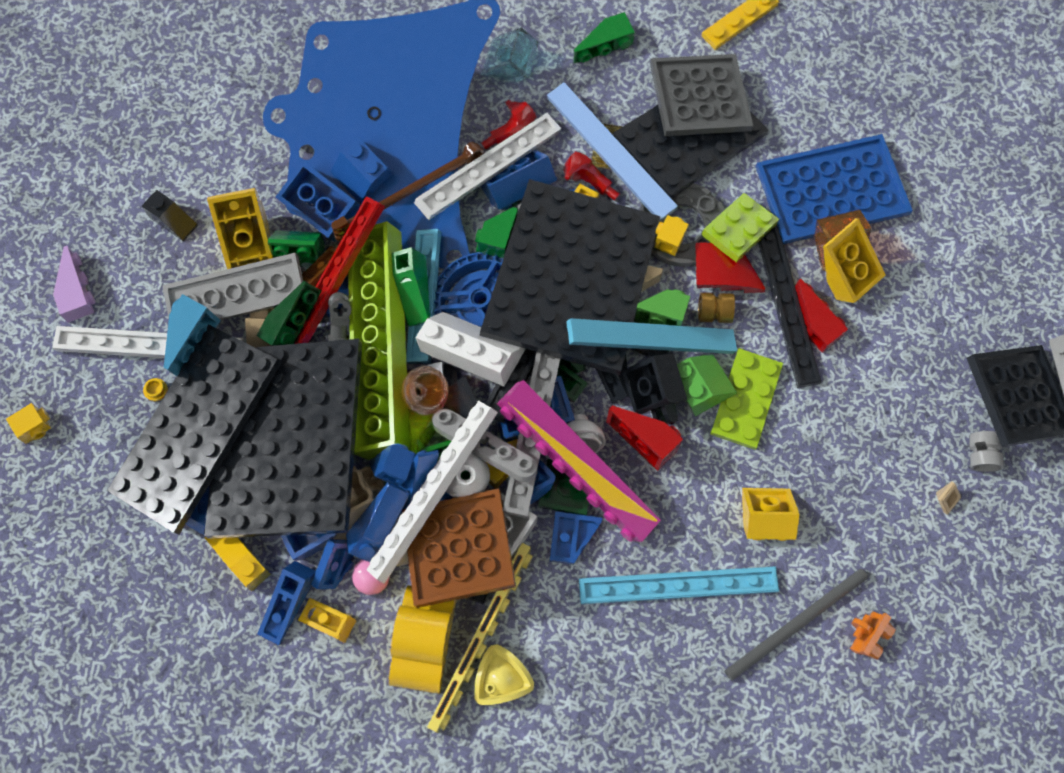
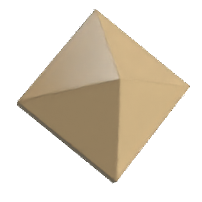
[936,482,961,515]

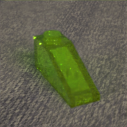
[408,398,441,454]

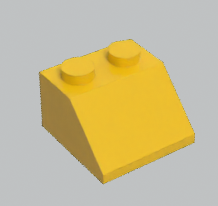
[742,488,800,541]

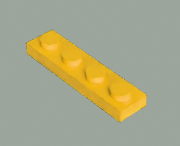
[701,0,779,50]

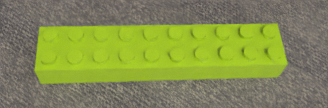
[348,221,410,460]

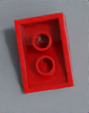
[606,406,683,471]

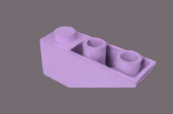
[53,246,95,323]

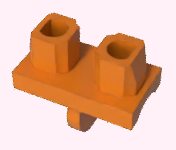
[850,612,896,660]

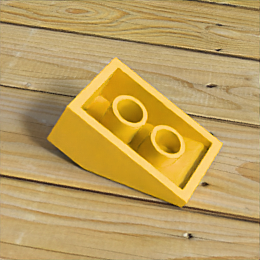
[823,218,886,303]

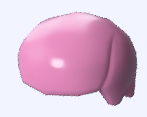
[352,559,390,596]

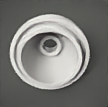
[567,414,606,453]
[446,453,490,498]

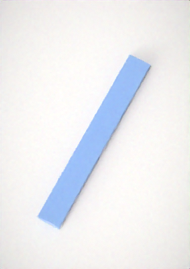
[547,83,678,222]

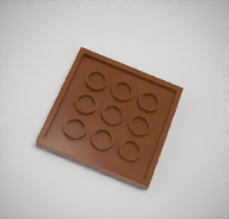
[402,488,516,608]

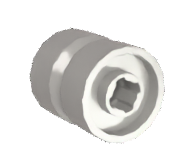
[969,431,1004,472]

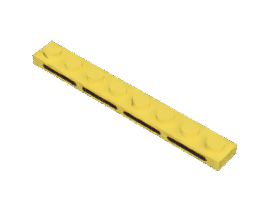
[427,543,533,733]

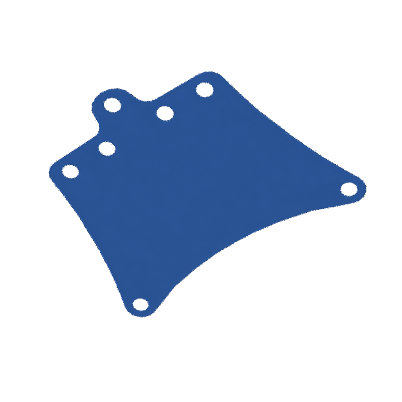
[263,0,500,269]

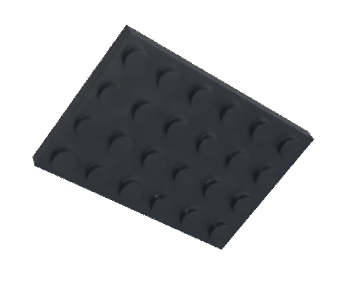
[613,105,768,198]

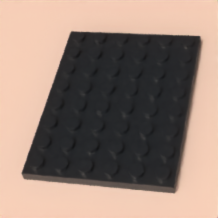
[479,179,660,375]
[204,339,363,539]

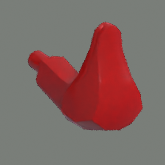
[481,100,537,150]
[563,151,620,201]

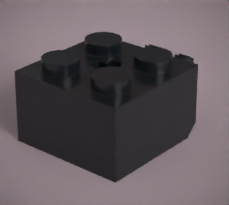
[622,353,687,425]

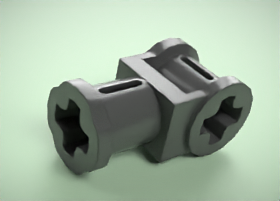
[328,292,351,341]

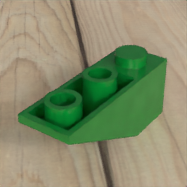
[573,12,635,64]
[391,247,430,327]

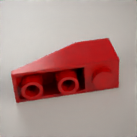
[795,279,848,353]

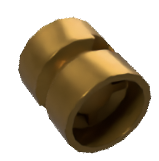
[698,292,735,323]

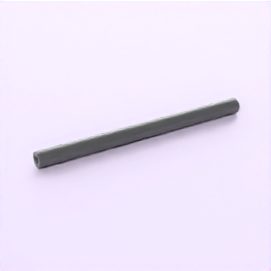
[724,568,868,681]

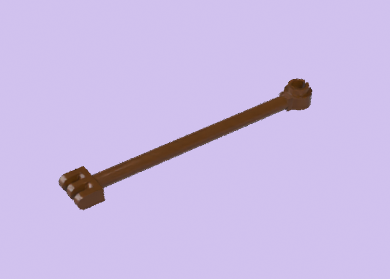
[331,142,484,241]

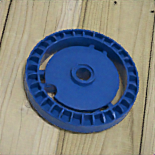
[433,252,503,327]

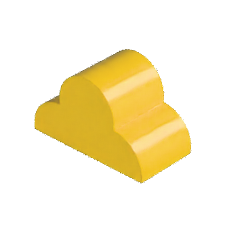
[207,188,273,269]
[389,584,457,694]

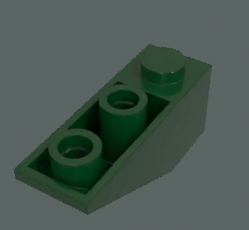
[256,281,322,346]

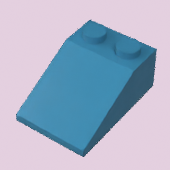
[163,294,221,376]

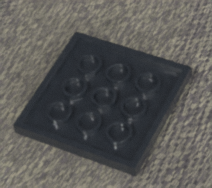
[966,345,1064,447]

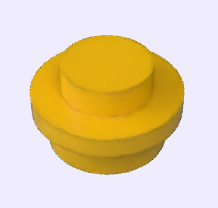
[143,378,168,402]

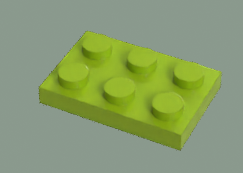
[701,193,779,262]

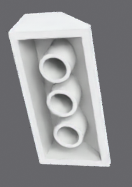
[415,312,525,386]

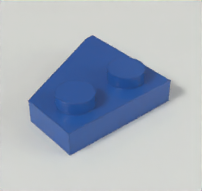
[549,512,602,565]
[311,539,354,590]

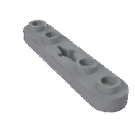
[432,409,537,482]

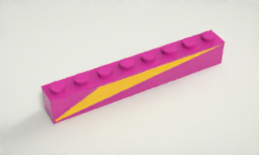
[497,380,661,542]

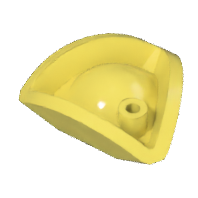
[474,644,534,705]

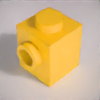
[654,215,689,256]
[6,403,51,444]

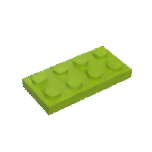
[710,348,783,450]

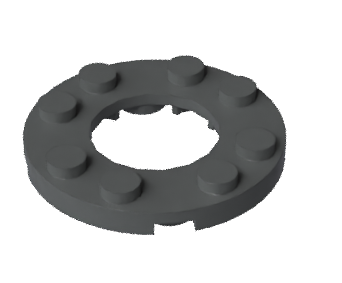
[640,183,725,267]

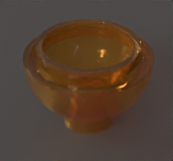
[401,366,448,415]

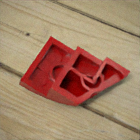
[696,243,765,293]

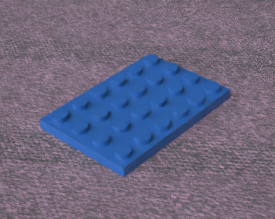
[755,134,913,244]

